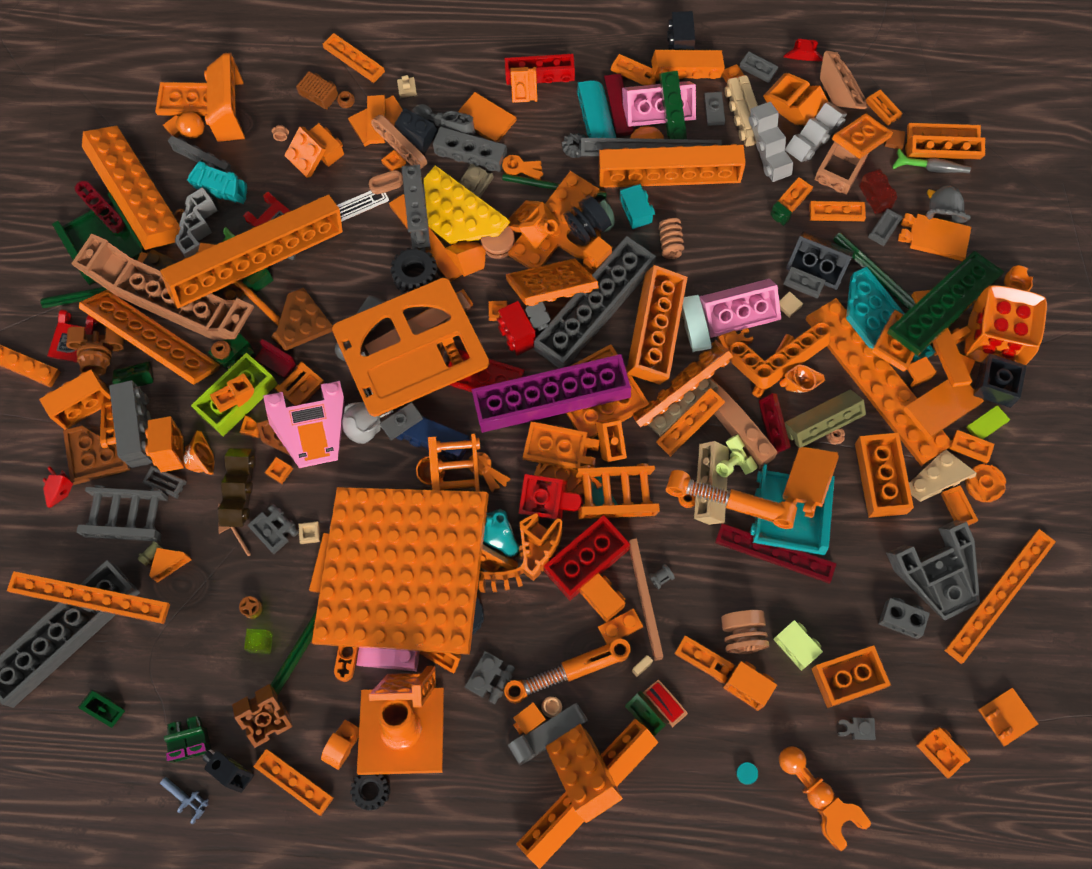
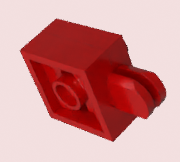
[519,474,583,520]

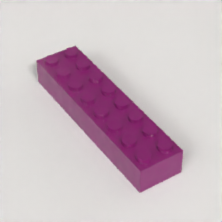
[472,354,631,433]

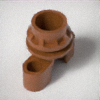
[66,327,124,376]

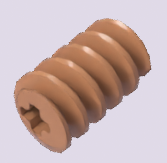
[659,218,684,259]

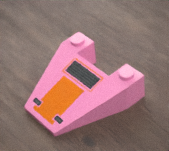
[263,381,345,468]

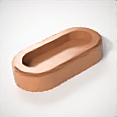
[369,170,403,194]

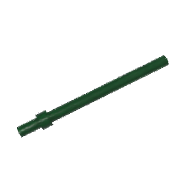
[502,173,607,199]

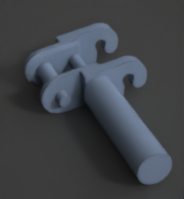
[160,777,209,824]

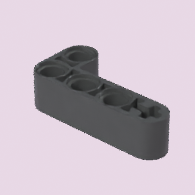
[508,703,588,765]

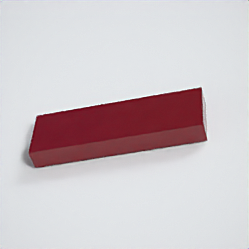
[759,393,791,454]

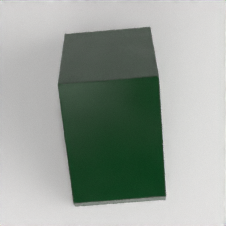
[78,690,125,728]

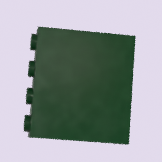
[52,192,147,285]

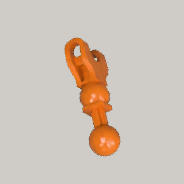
[779,746,871,851]

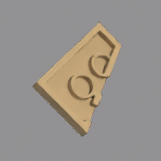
[909,450,977,502]

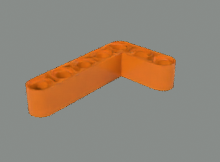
[730,322,831,389]

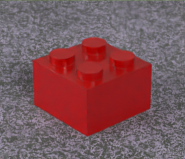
[497,301,536,356]

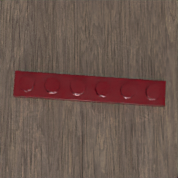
[715,523,836,584]

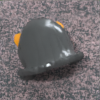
[926,185,971,224]

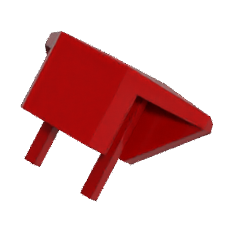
[783,39,823,61]
[43,467,73,508]

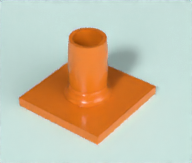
[357,688,444,775]

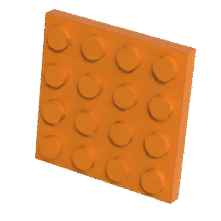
[506,258,598,306]
[566,344,650,439]

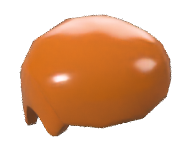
[176,112,205,139]
[1004,265,1033,291]
[416,456,445,485]

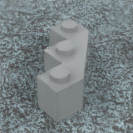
[749,102,793,182]
[785,102,847,162]
[175,187,218,258]

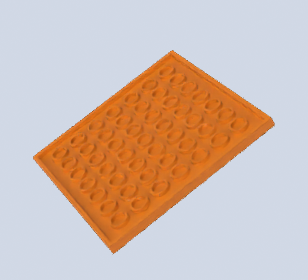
[312,487,489,655]

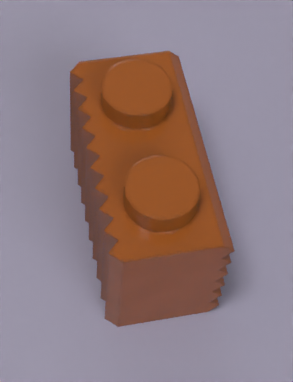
[296,71,338,110]

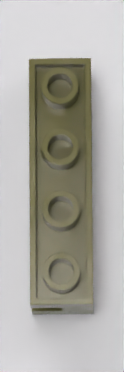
[785,389,866,448]

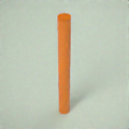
[234,280,280,325]

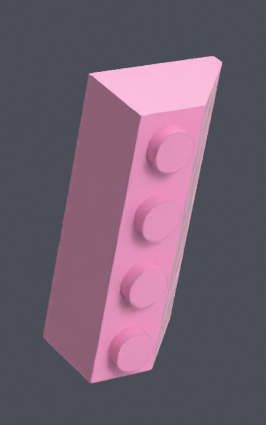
[622,81,696,127]
[699,279,781,338]

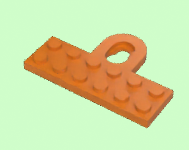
[508,171,601,269]

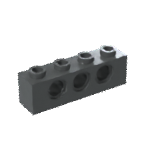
[433,127,507,172]

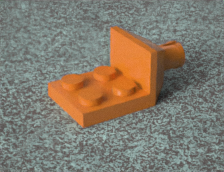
[508,200,560,249]

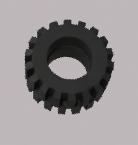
[391,247,439,294]

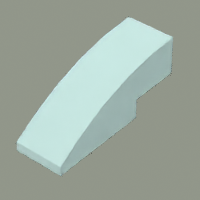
[681,295,711,352]

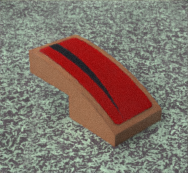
[643,680,688,728]

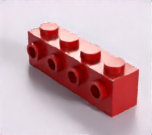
[505,54,575,85]

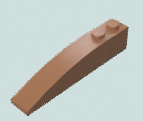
[710,377,778,469]

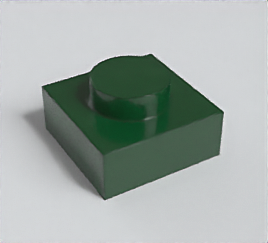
[771,201,792,226]

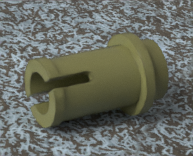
[137,541,163,566]

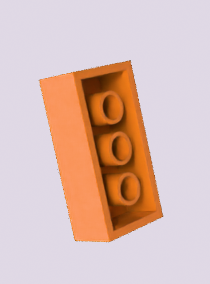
[855,433,914,518]
[545,724,623,823]

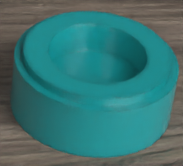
[736,762,758,785]

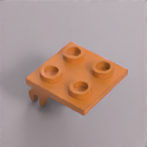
[978,688,1038,746]

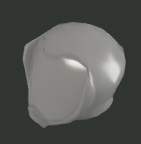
[341,402,381,444]

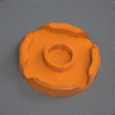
[965,464,1006,502]

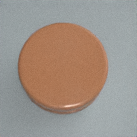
[481,226,515,259]

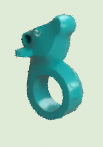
[483,509,520,557]

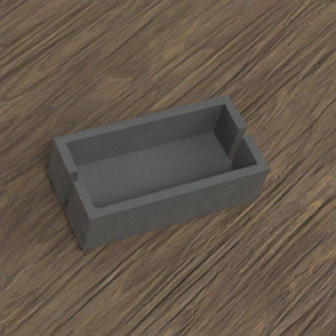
[109,381,153,468]

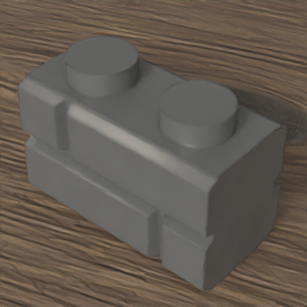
[525,302,551,332]

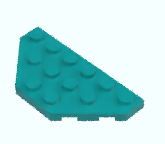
[846,267,935,362]

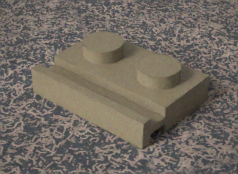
[459,164,494,198]

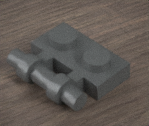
[247,504,299,554]
[465,651,515,705]

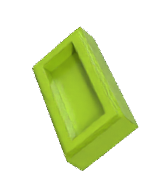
[966,405,1010,439]

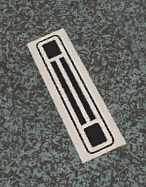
[337,191,389,222]

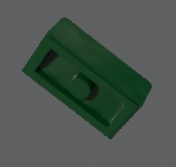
[112,361,153,386]

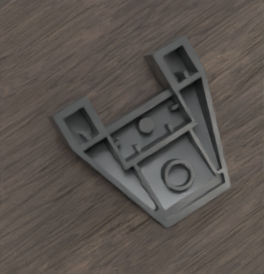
[886,520,980,620]

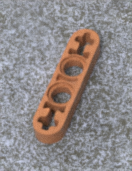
[371,115,427,169]

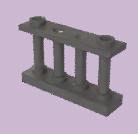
[402,164,431,251]
[77,485,168,542]

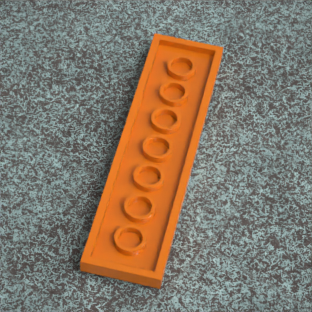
[79,290,220,385]

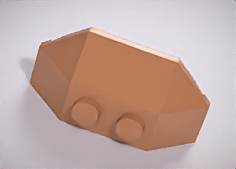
[820,51,867,109]

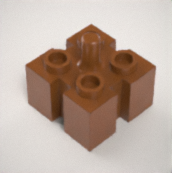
[232,684,292,748]

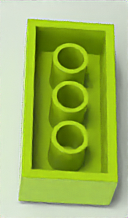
[191,353,277,437]

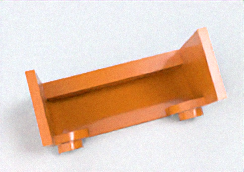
[204,53,245,142]

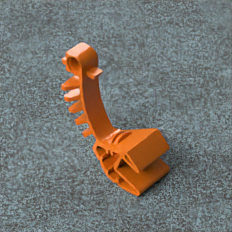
[479,513,562,593]

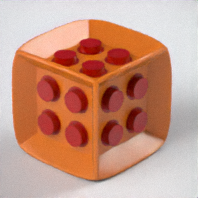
[965,285,1047,365]

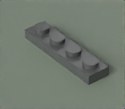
[168,136,233,173]

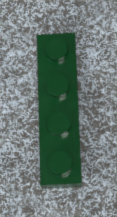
[659,70,687,139]

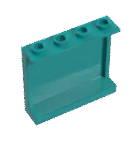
[750,464,835,555]

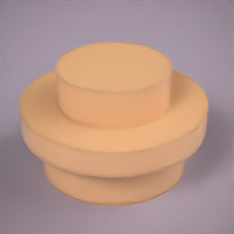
[541,697,562,718]

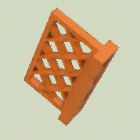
[369,666,436,707]

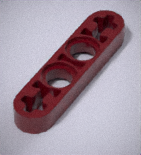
[75,181,125,233]

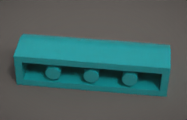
[577,81,616,138]

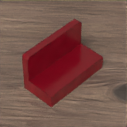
[254,339,296,379]

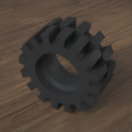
[350,774,391,810]

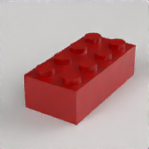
[543,515,630,601]

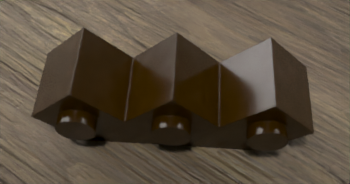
[218,448,256,527]

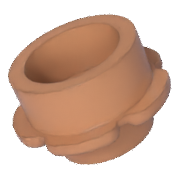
[272,125,289,141]
[826,428,845,445]

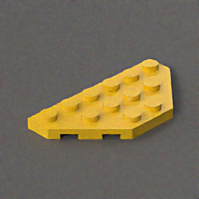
[424,165,510,244]

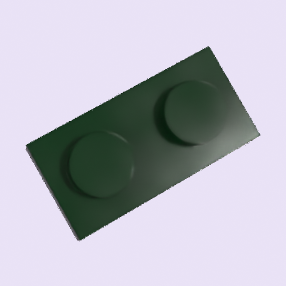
[625,691,669,736]

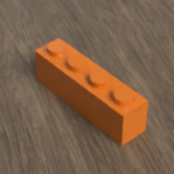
[651,50,725,79]

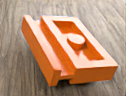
[511,67,537,102]

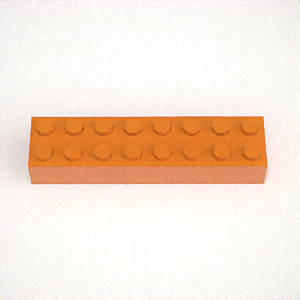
[82,126,180,250]
[599,144,746,188]

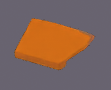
[444,240,486,276]

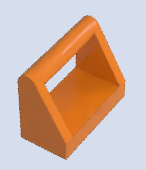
[763,73,810,110]

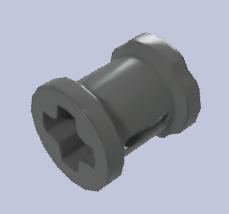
[649,564,675,589]

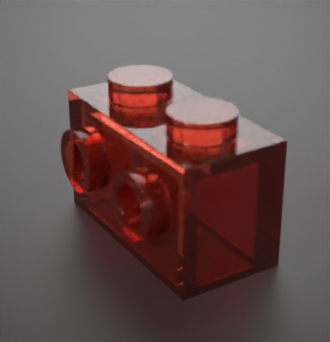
[859,169,897,215]

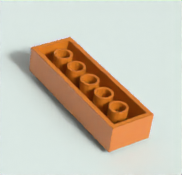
[626,265,687,385]

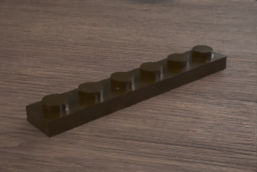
[143,249,246,301]

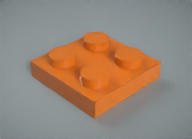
[284,127,326,177]

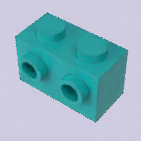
[619,184,655,229]

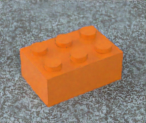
[39,370,111,430]
[812,645,891,708]

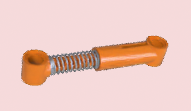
[666,470,797,529]
[504,638,630,704]

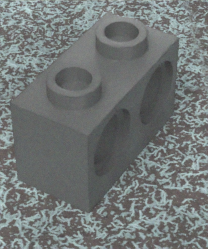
[878,597,930,639]

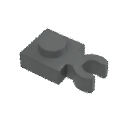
[837,717,876,740]

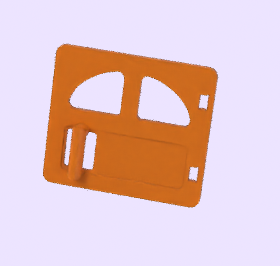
[332,278,489,417]

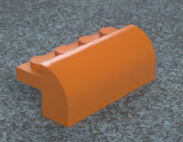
[905,123,985,159]

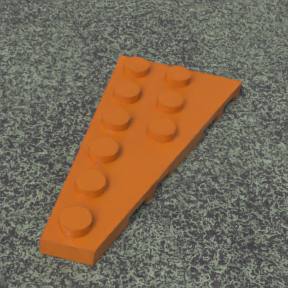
[633,340,733,428]

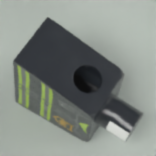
[203,750,254,793]

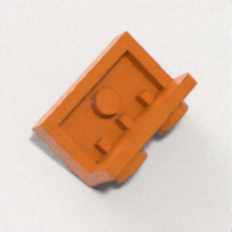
[916,727,971,778]

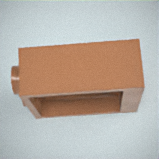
[814,141,869,195]

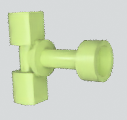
[716,434,758,478]

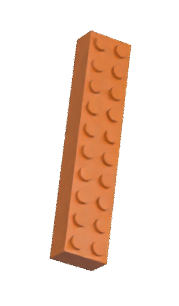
[160,194,343,308]

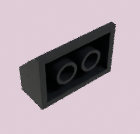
[786,231,854,290]

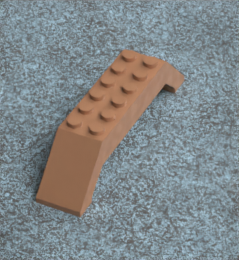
[71,233,254,340]

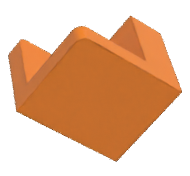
[907,357,936,388]

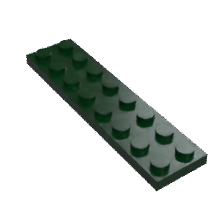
[887,251,1004,356]

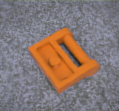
[274,362,325,406]

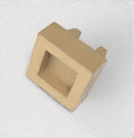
[397,75,417,98]

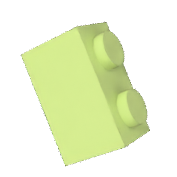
[773,620,823,671]

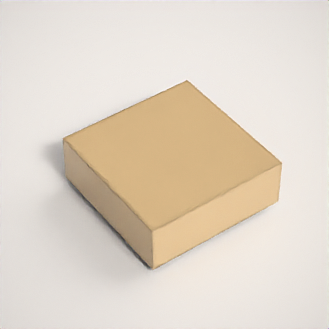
[779,292,803,318]
[299,521,321,544]
[632,655,653,677]

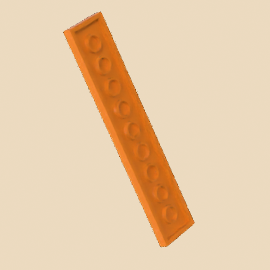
[805,298,952,467]

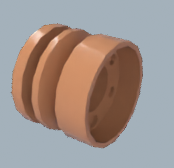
[721,610,769,654]

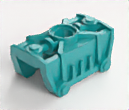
[187,161,247,204]

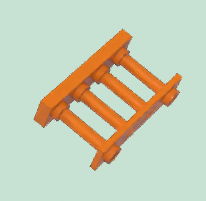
[428,434,480,492]
[575,463,660,519]

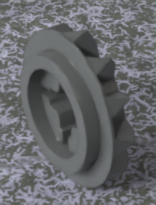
[562,132,586,158]

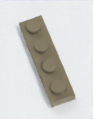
[648,378,719,437]

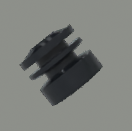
[563,195,612,244]

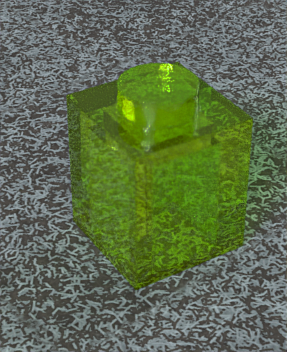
[244,629,273,654]

